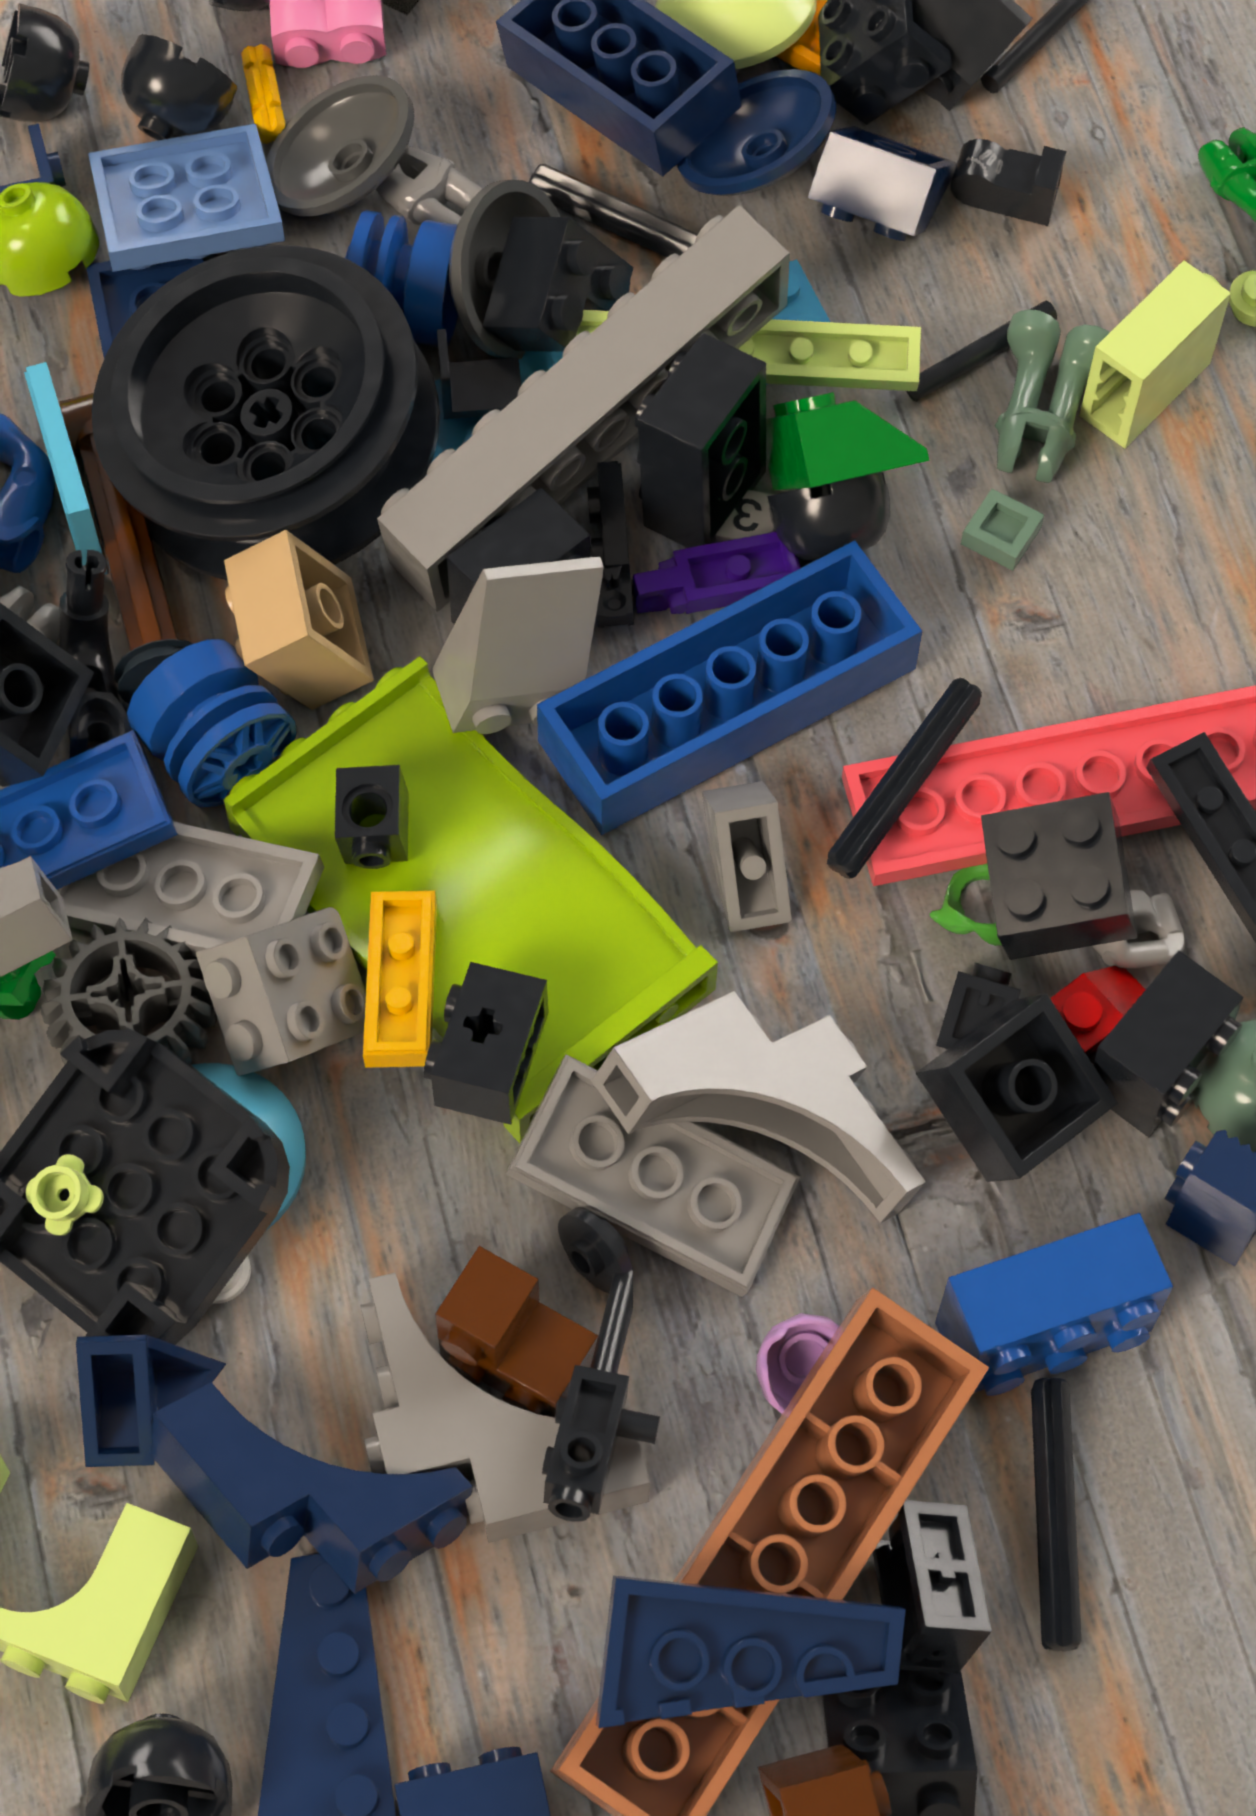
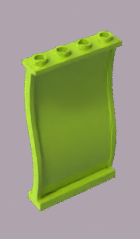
[224,656,718,1144]

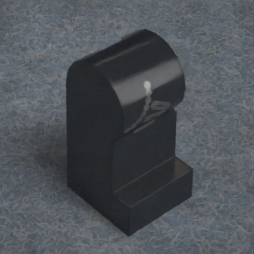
[950,139,1066,226]

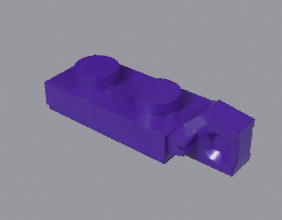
[632,532,801,614]

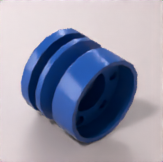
[345,210,458,348]
[127,639,297,807]

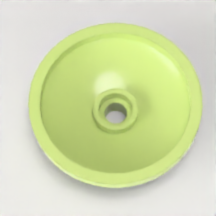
[655,0,817,69]

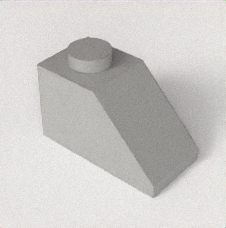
[702,781,792,933]

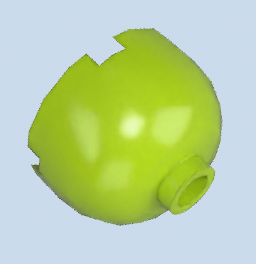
[0,182,100,297]

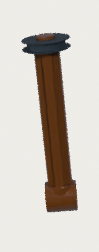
[59,393,193,704]

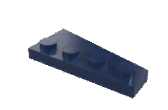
[258,1553,396,1816]
[596,1575,905,1728]

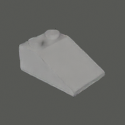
[432,556,604,734]

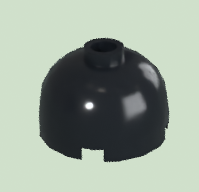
[0,3,90,123]
[121,34,237,141]
[767,472,890,561]
[85,1713,233,1816]

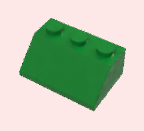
[766,392,930,491]

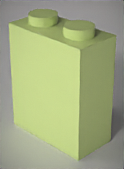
[1079,260,1231,449]

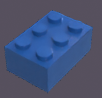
[935,1213,1173,1396]

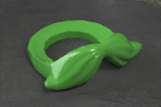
[929,864,1002,946]

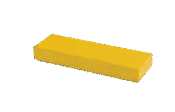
[363,890,437,1068]

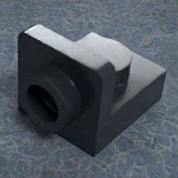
[936,962,1021,1049]

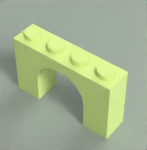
[0,1455,198,1704]

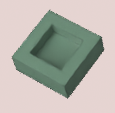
[961,489,1044,571]

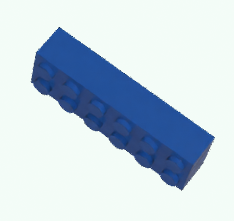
[537,540,922,835]

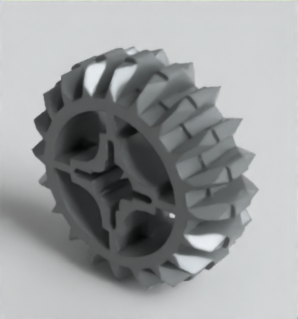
[41,917,217,1064]

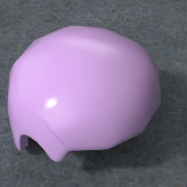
[756,1313,839,1414]

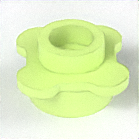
[26,1155,104,1236]

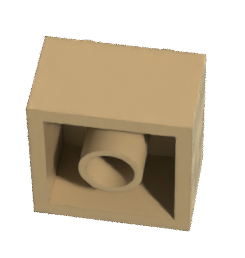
[224,530,374,710]

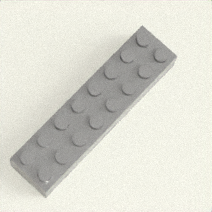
[377,204,790,612]

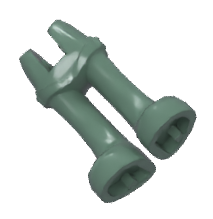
[995,309,1110,483]

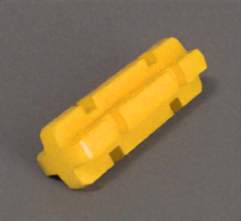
[241,44,286,144]

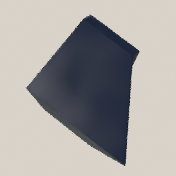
[76,1335,226,1467]

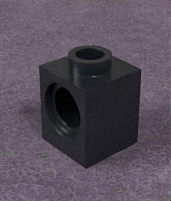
[335,765,409,869]

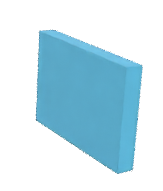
[24,362,108,575]

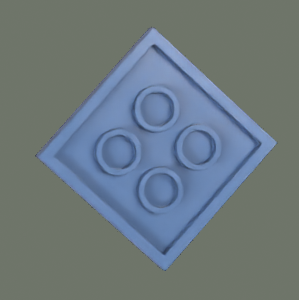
[88,124,285,272]

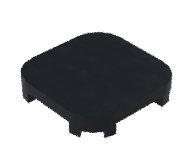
[0,1027,290,1345]

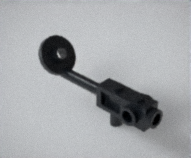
[542,1208,660,1522]

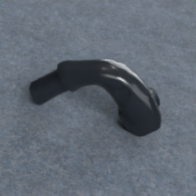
[59,550,132,759]

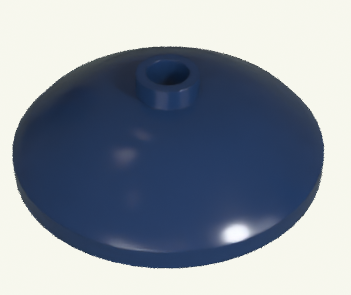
[677,69,836,196]

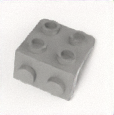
[195,907,366,1076]

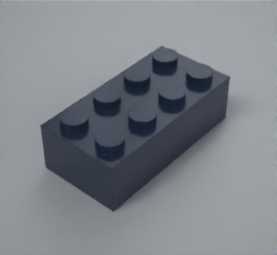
[496,0,742,177]

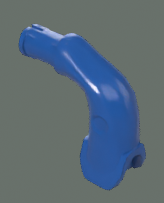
[0,413,56,573]

